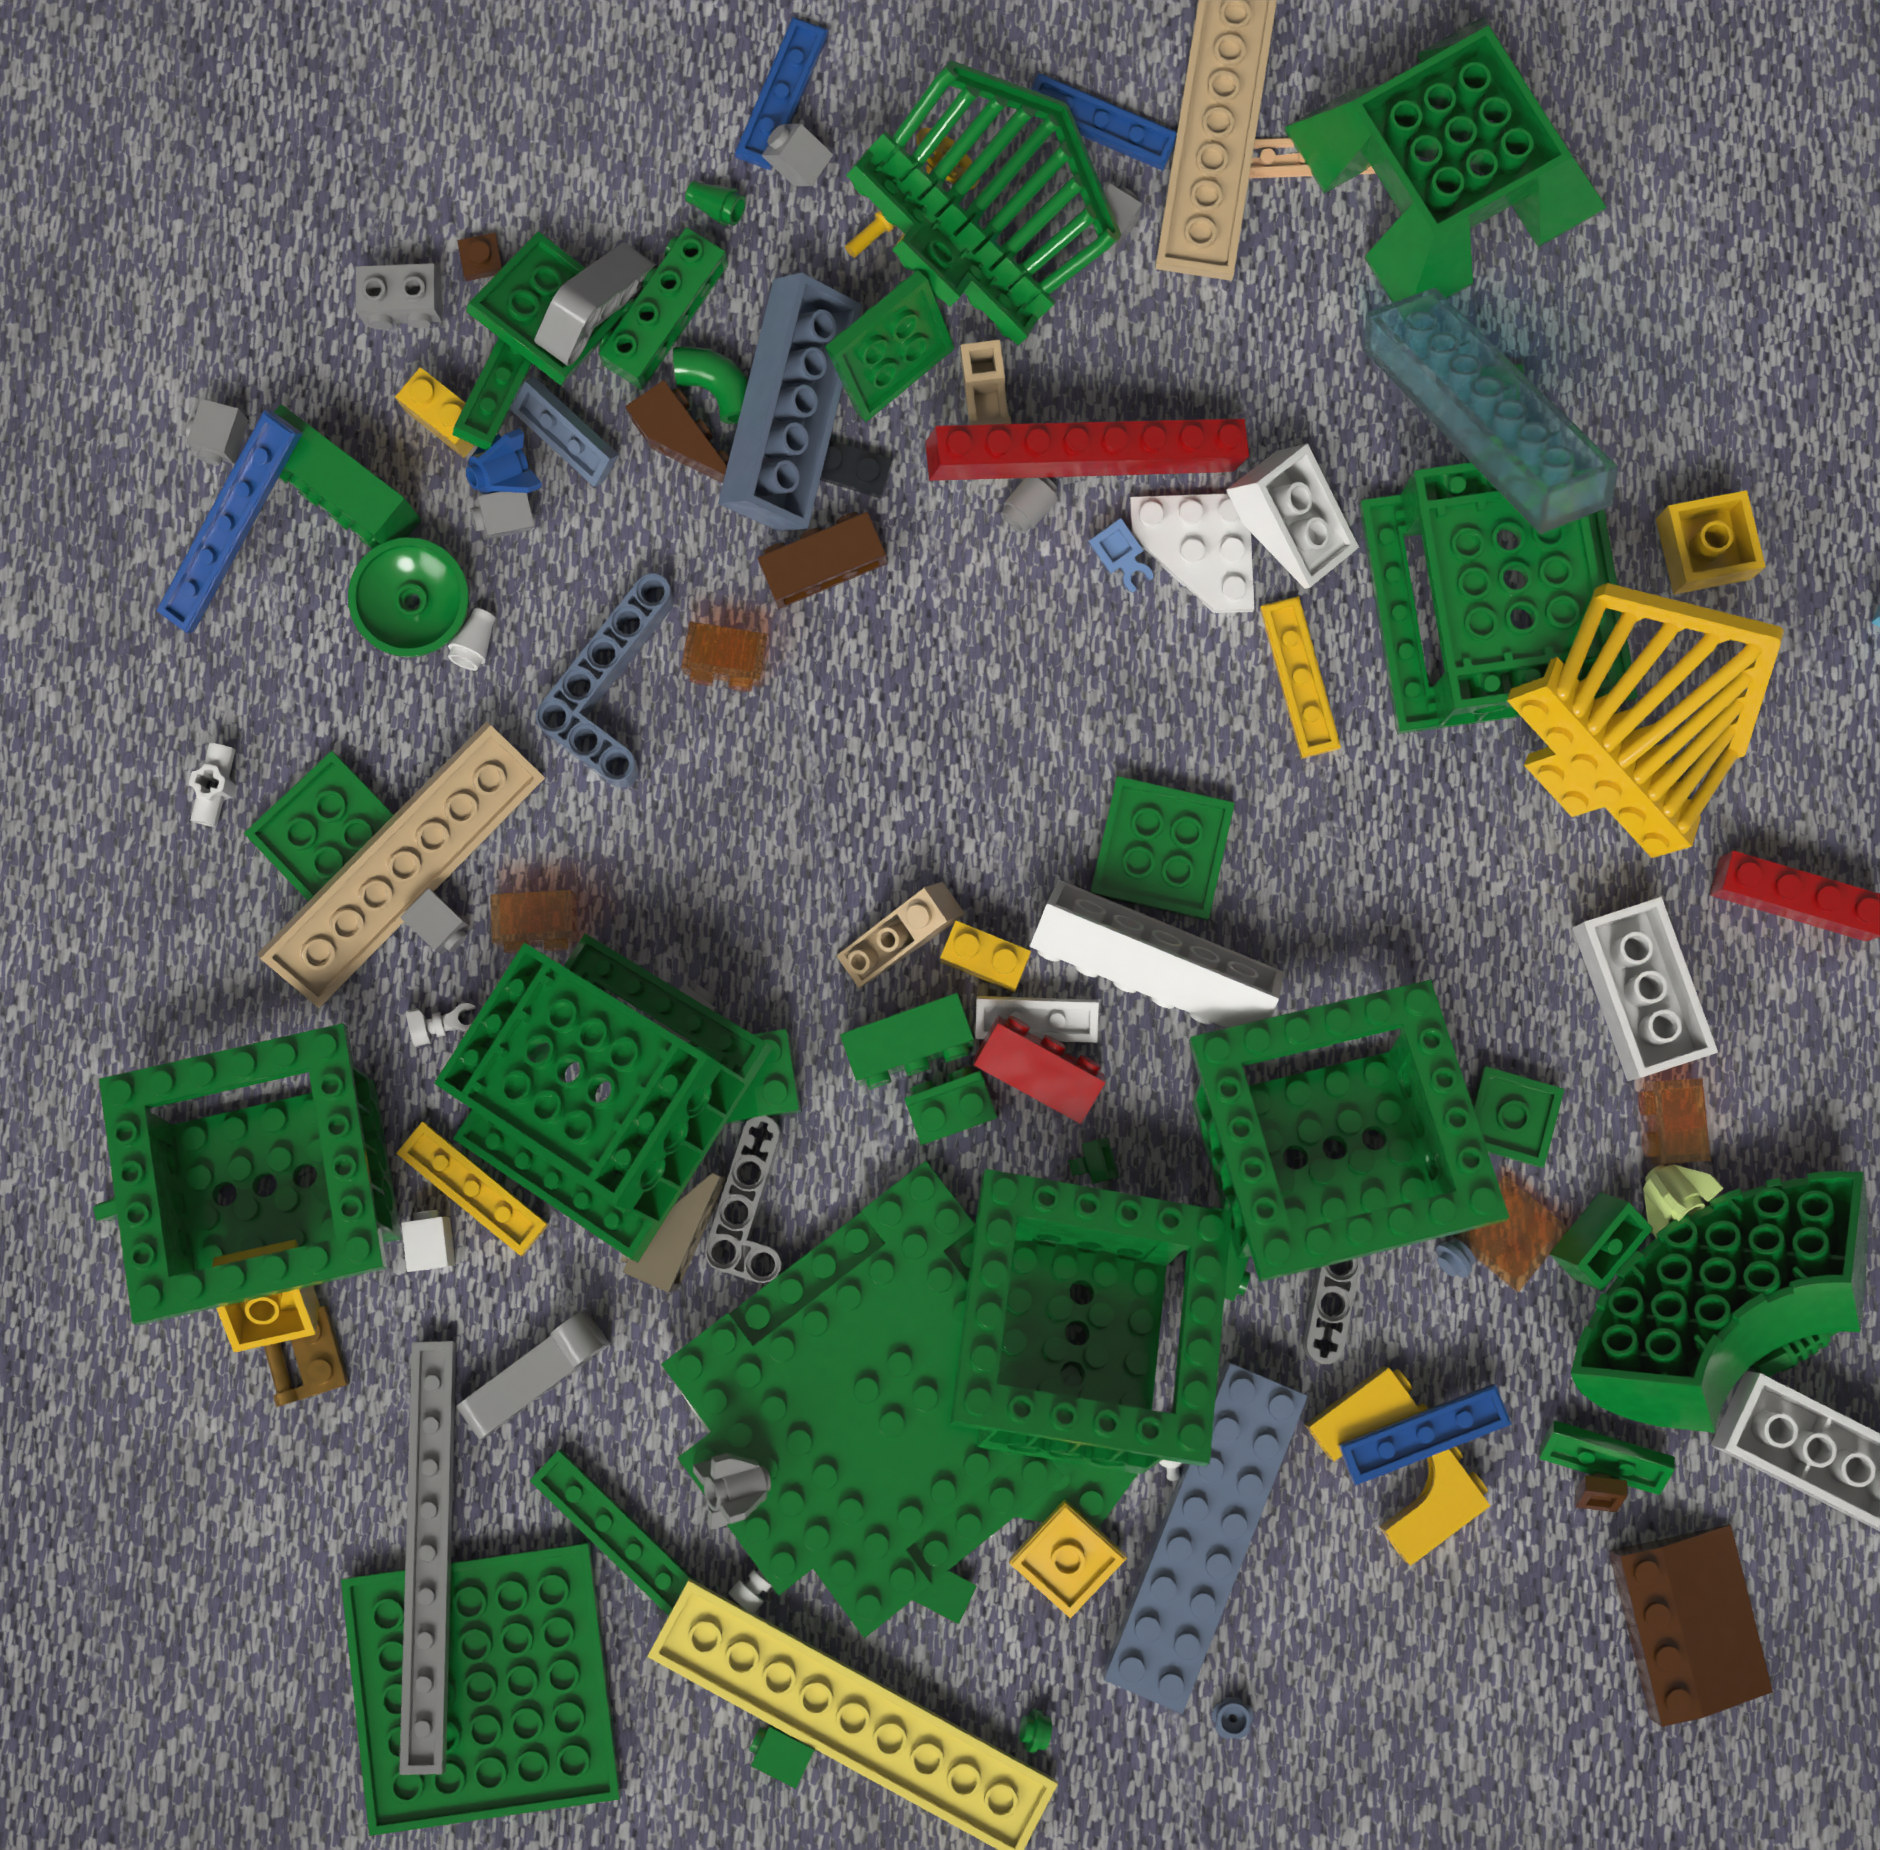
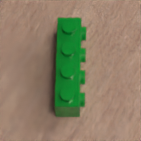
[599,227,729,390]

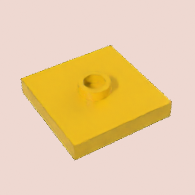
[1009,1499,1127,1619]

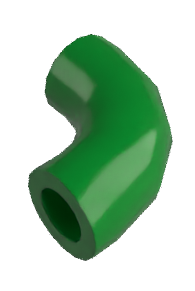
[673,346,749,424]

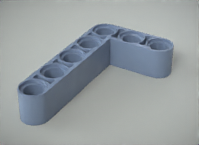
[536,573,674,788]

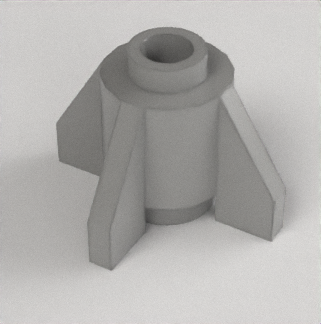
[693,1453,771,1530]

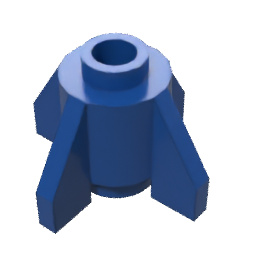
[466,428,542,495]

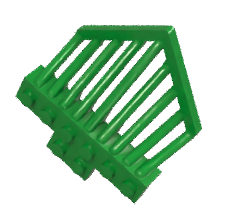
[846,60,1122,346]

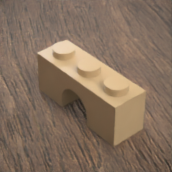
[960,339,1011,425]

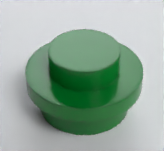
[1019,1708,1052,1753]

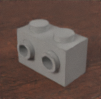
[356,263,442,330]

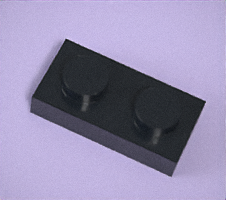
[820,440,893,499]

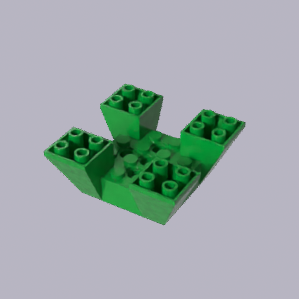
[1284,16,1606,323]

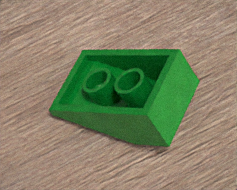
[695,1029,802,1125]

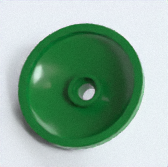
[348,537,469,657]

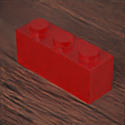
[974,1015,1106,1124]

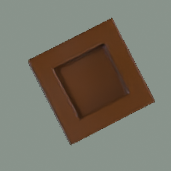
[457,233,503,281]
[1575,1473,1628,1512]

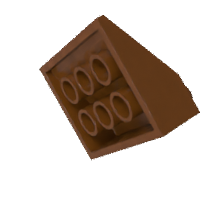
[1609,1524,1773,1727]

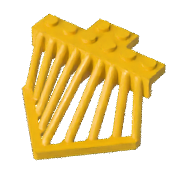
[1507,583,1784,858]

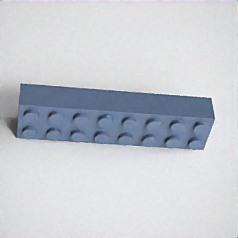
[1102,1361,1308,1714]

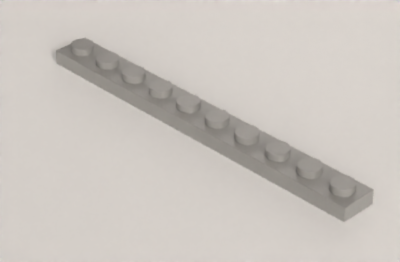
[399,1341,456,1775]

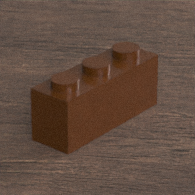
[757,512,887,610]

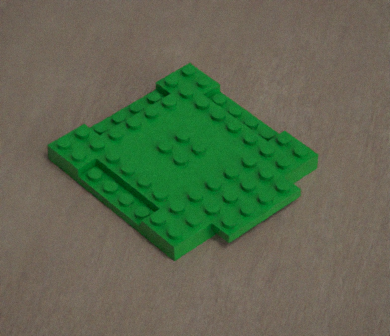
[661,1161,1082,1639]

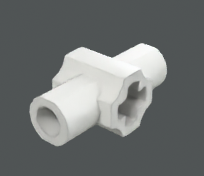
[189,743,236,827]

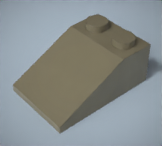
[621,1173,727,1293]

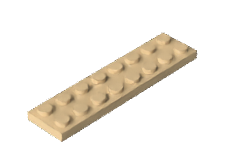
[1155,0,1277,281]
[257,721,545,1008]

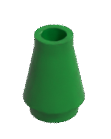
[685,180,746,226]

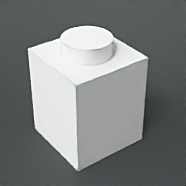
[401,1210,456,1272]

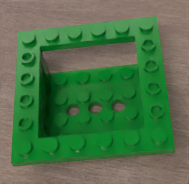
[1359,448,1638,735]
[434,933,773,1263]
[1189,979,1510,1282]
[99,1023,402,1326]
[950,1169,1232,1474]

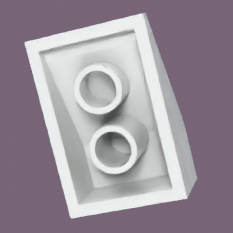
[1226,443,1359,589]

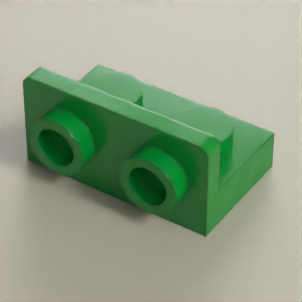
[904,1067,997,1146]

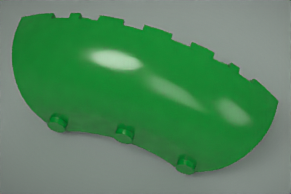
[1570,1171,1868,1433]

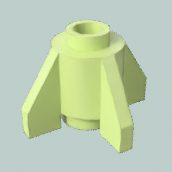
[1643,1165,1724,1238]

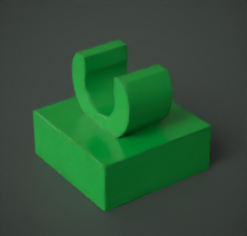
[1068,1138,1119,1184]

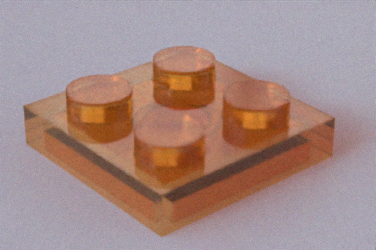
[1453,1176,1570,1292]

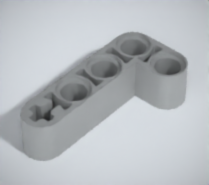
[535,242,657,366]
[705,1116,784,1283]
[1303,1248,1397,1364]
[456,1311,611,1441]

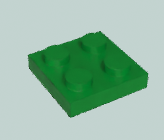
[1472,1066,1565,1168]

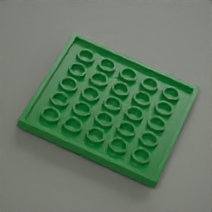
[341,1542,622,1836]

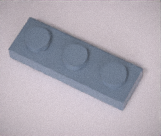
[511,377,619,487]

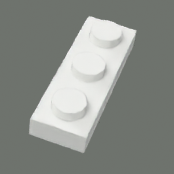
[975,996,1099,1043]

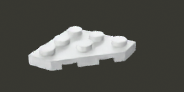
[1130,494,1254,613]

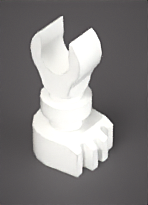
[406,1003,476,1047]
[728,1569,772,1613]

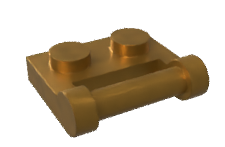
[264,1306,349,1407]

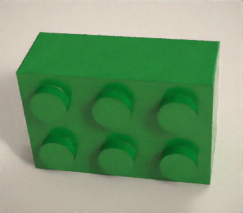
[840,993,974,1090]

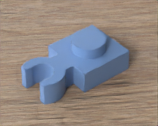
[1088,518,1154,593]

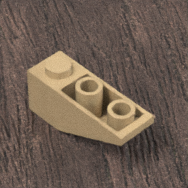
[836,882,965,988]

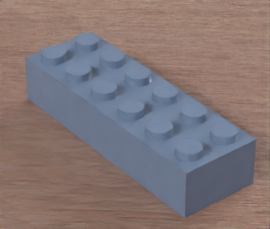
[718,272,862,531]

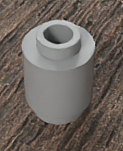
[1001,477,1058,534]

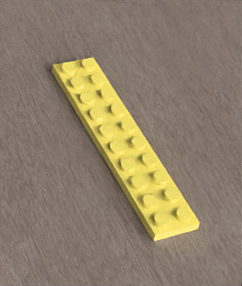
[647,1578,1058,1850]

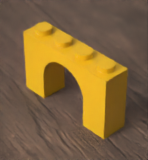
[1304,1366,1491,1566]

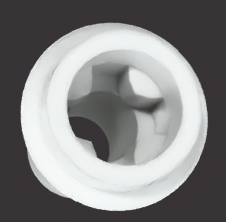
[448,608,496,671]

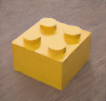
[1656,490,1766,595]
[212,1239,320,1353]

